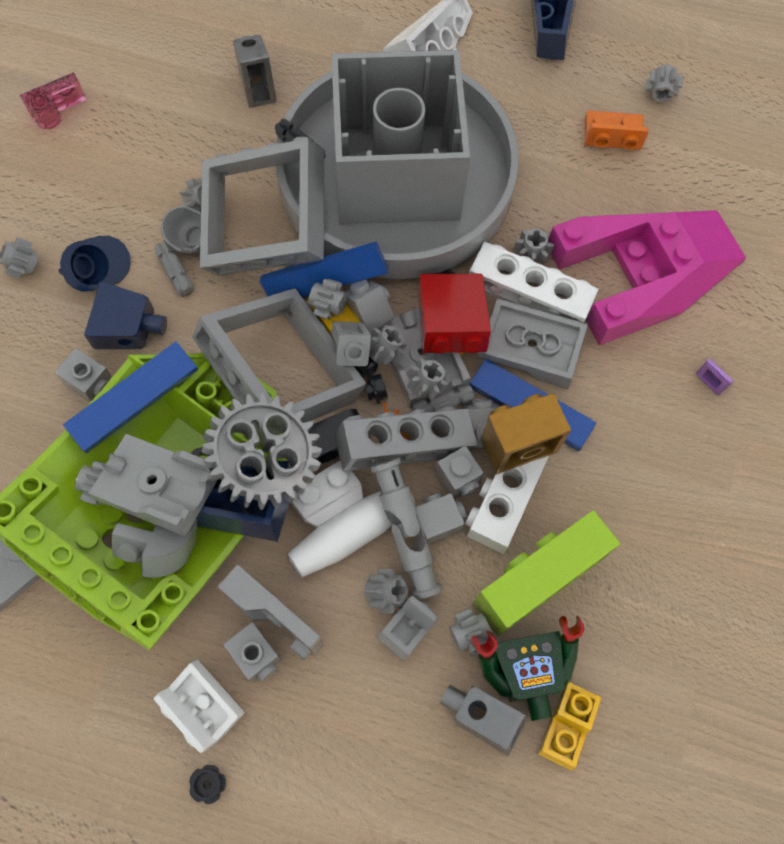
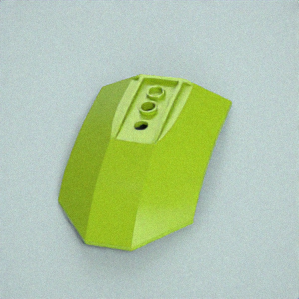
[0,353,288,650]

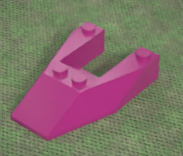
[548,210,746,345]

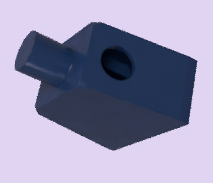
[84,282,167,349]

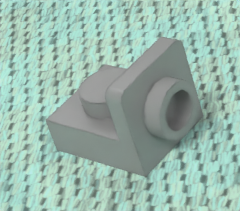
[331,321,371,366]

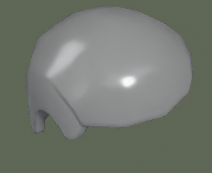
[161,205,201,254]

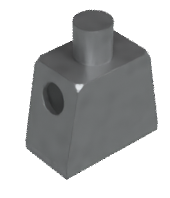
[233,35,277,108]
[440,685,525,756]

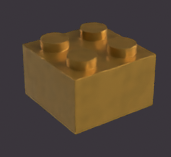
[481,393,571,475]

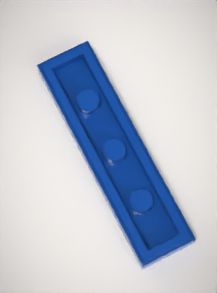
[260,241,388,297]
[63,341,199,453]
[469,359,597,451]

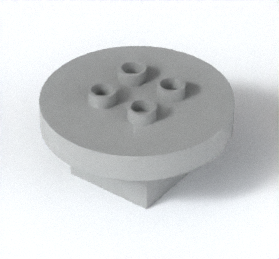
[276,50,519,279]

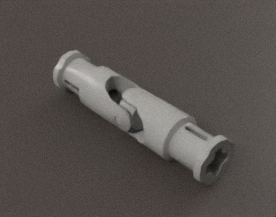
[370,458,443,600]

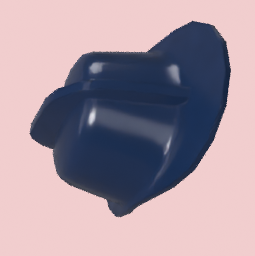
[58,235,131,292]

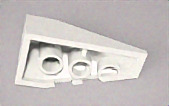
[382,0,473,52]

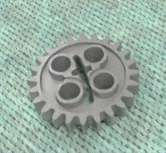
[202,393,322,510]

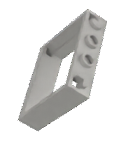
[200,137,324,276]
[192,288,367,435]

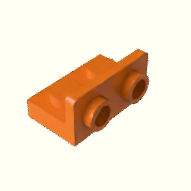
[585,110,648,150]

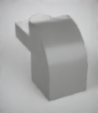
[112,519,197,578]

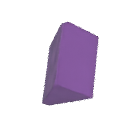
[696,358,734,395]

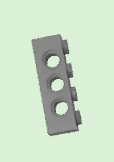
[335,407,477,471]

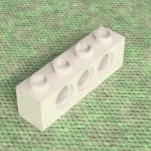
[469,241,599,323]
[465,456,549,554]

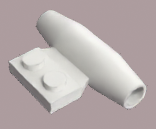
[287,461,415,578]

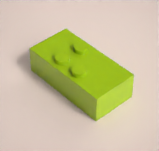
[473,510,621,637]

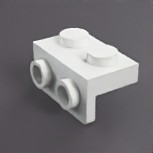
[154,659,245,753]

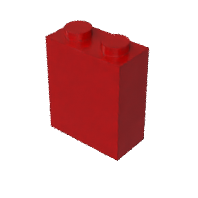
[418,274,491,354]

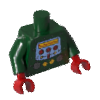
[471,615,585,721]

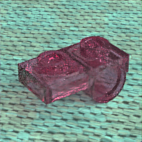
[20,72,87,129]

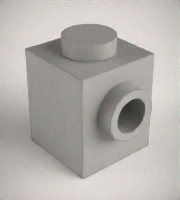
[346,279,395,333]
[54,348,112,402]
[435,446,484,499]
[415,493,467,545]
[223,622,281,682]

